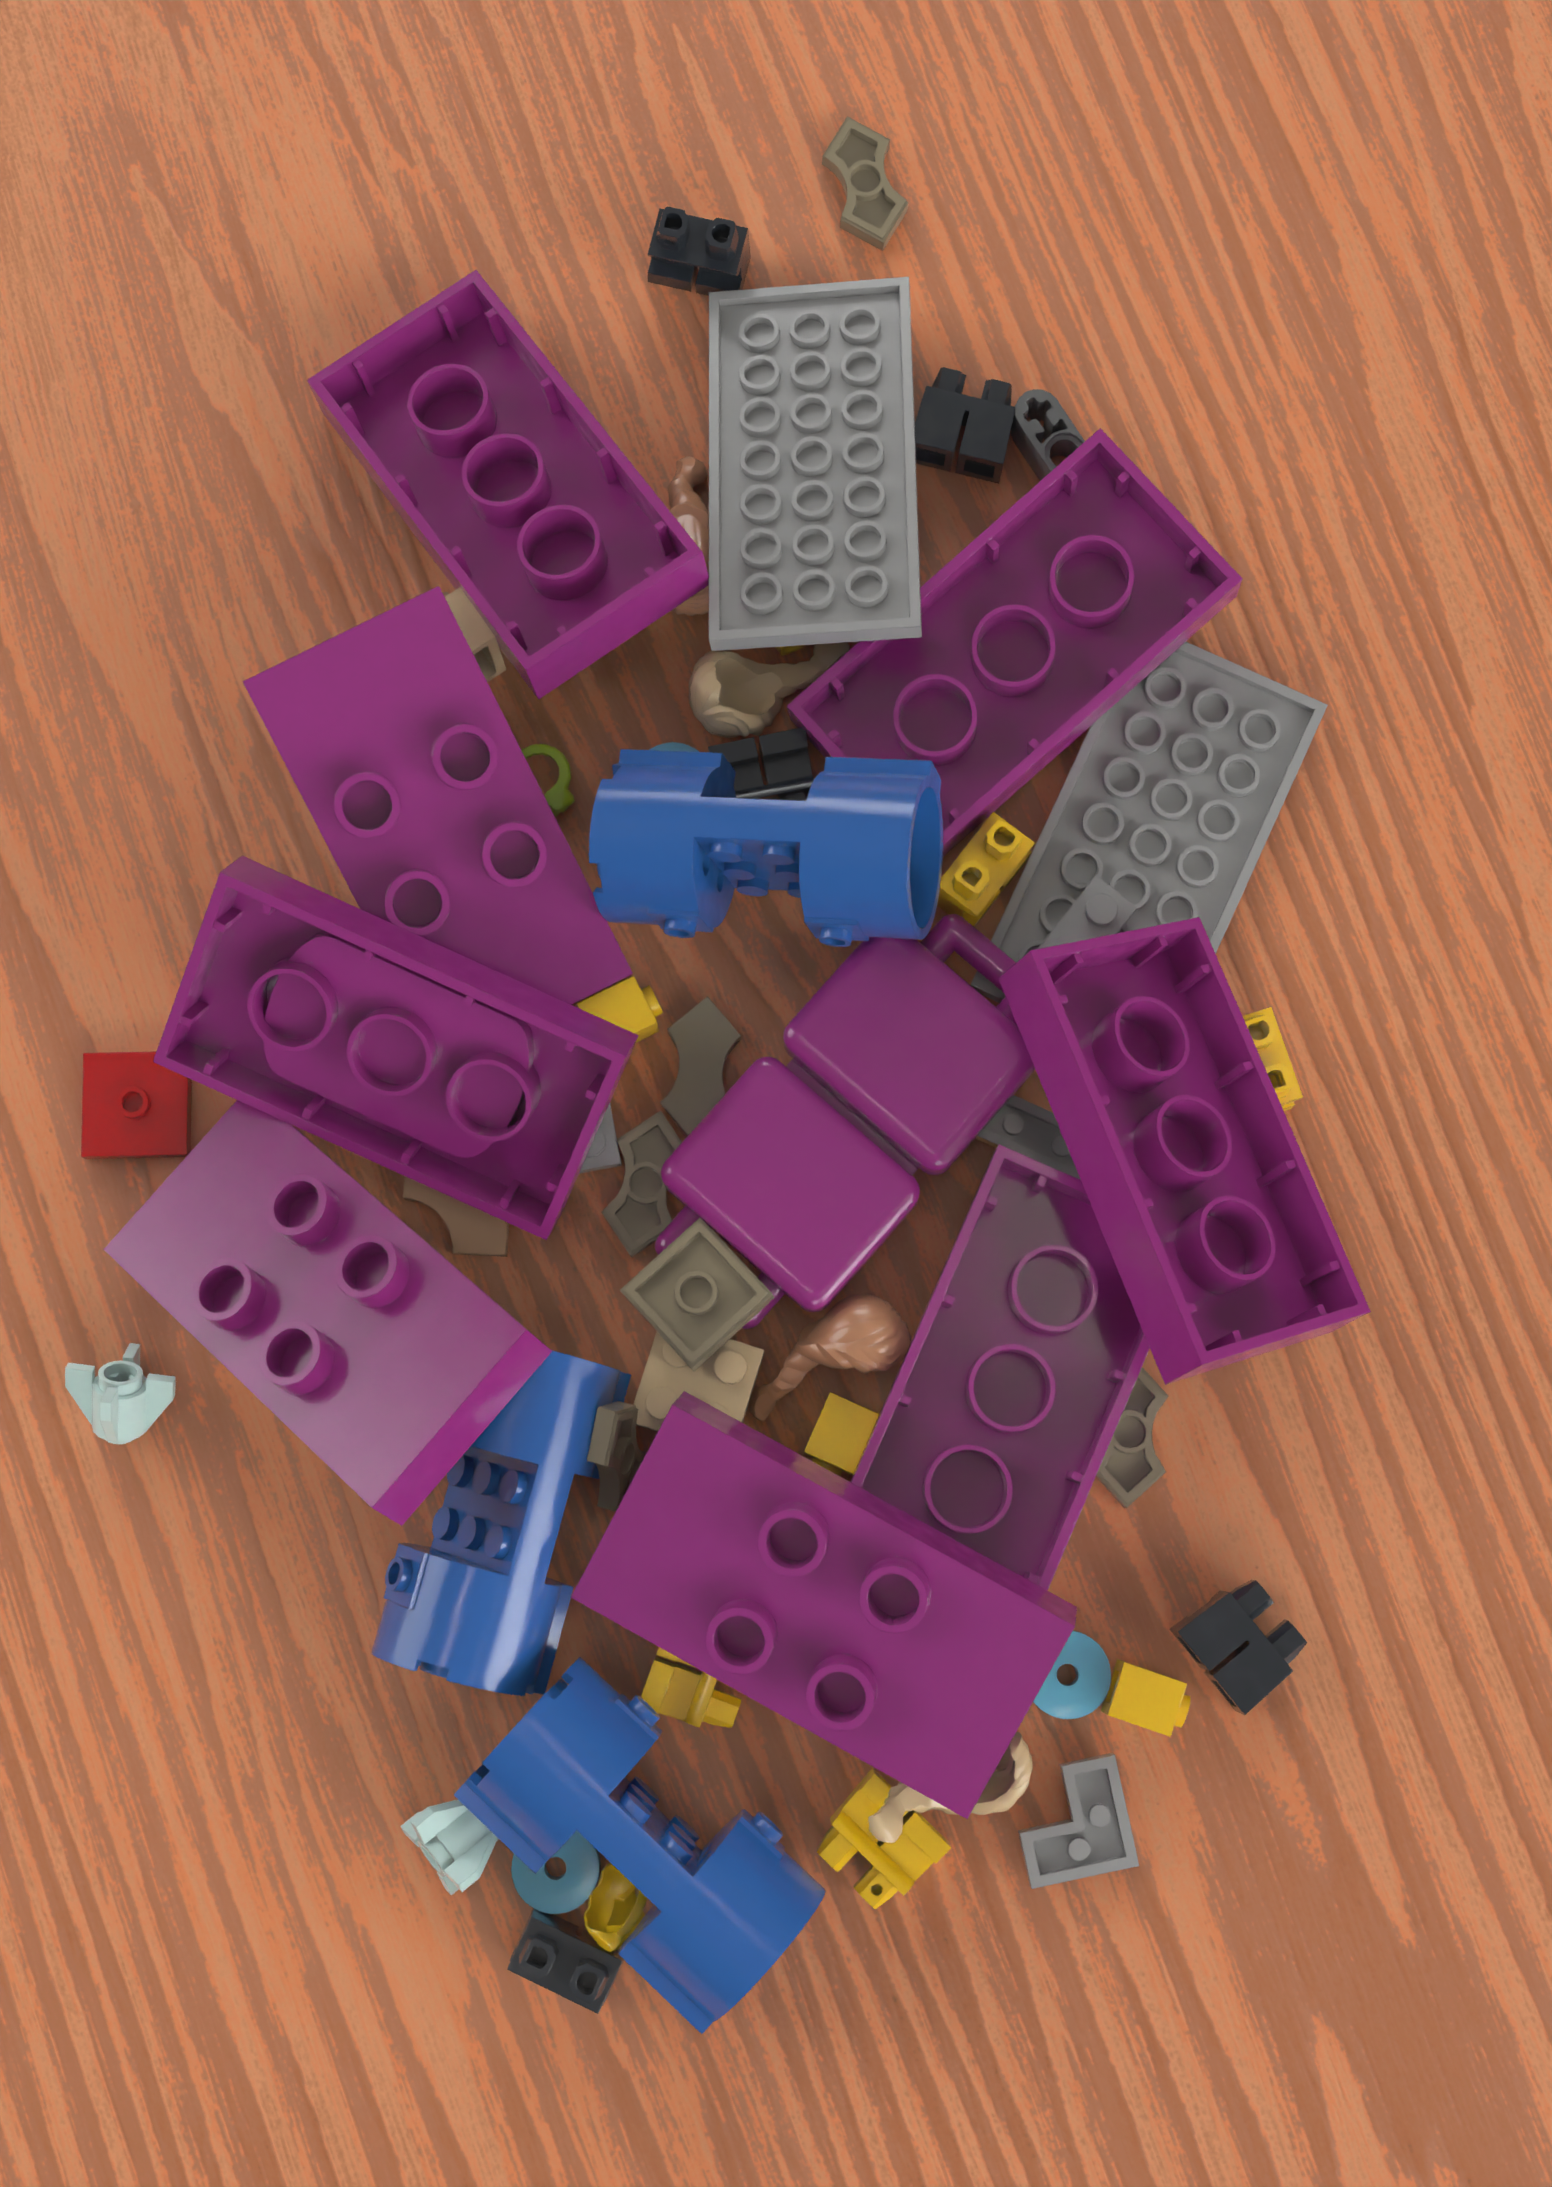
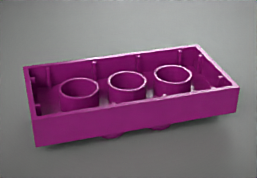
[307,270,709,700]
[787,428,1243,856]
[242,586,633,1005]
[998,917,1371,1385]
[104,1100,552,1526]
[850,1144,1150,1591]
[571,1391,1077,1819]

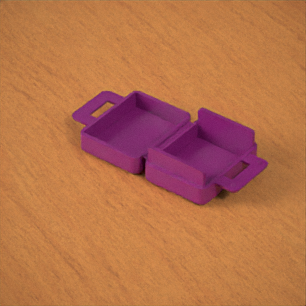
[655,914,1035,1329]

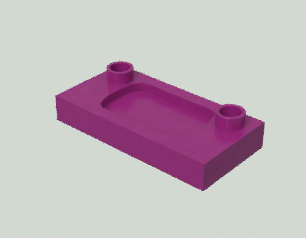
[153,856,639,1240]

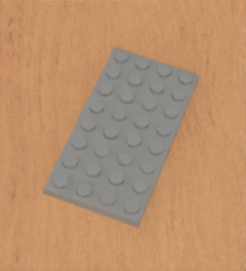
[709,277,922,651]
[971,642,1328,1003]

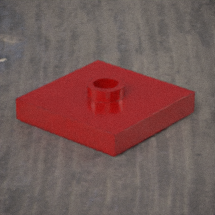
[81,1051,192,1159]

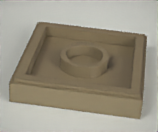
[620,1217,774,1371]

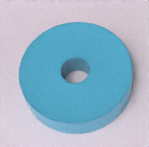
[1033,1630,1111,1719]
[511,1831,601,1914]

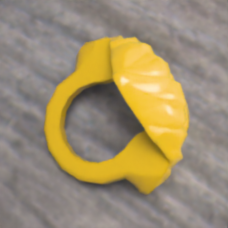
[584,1863,647,1953]

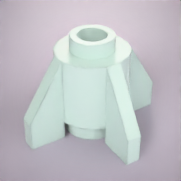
[65,1343,176,1444]
[400,1799,499,1895]

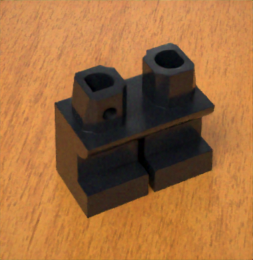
[647,206,751,296]
[915,367,1015,484]
[708,727,814,801]
[1169,1580,1307,1715]
[507,1908,624,2014]

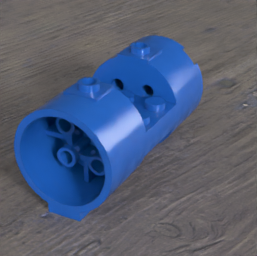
[589,749,943,947]
[371,1350,631,1696]
[454,1657,826,2034]

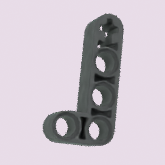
[1011,389,1085,481]

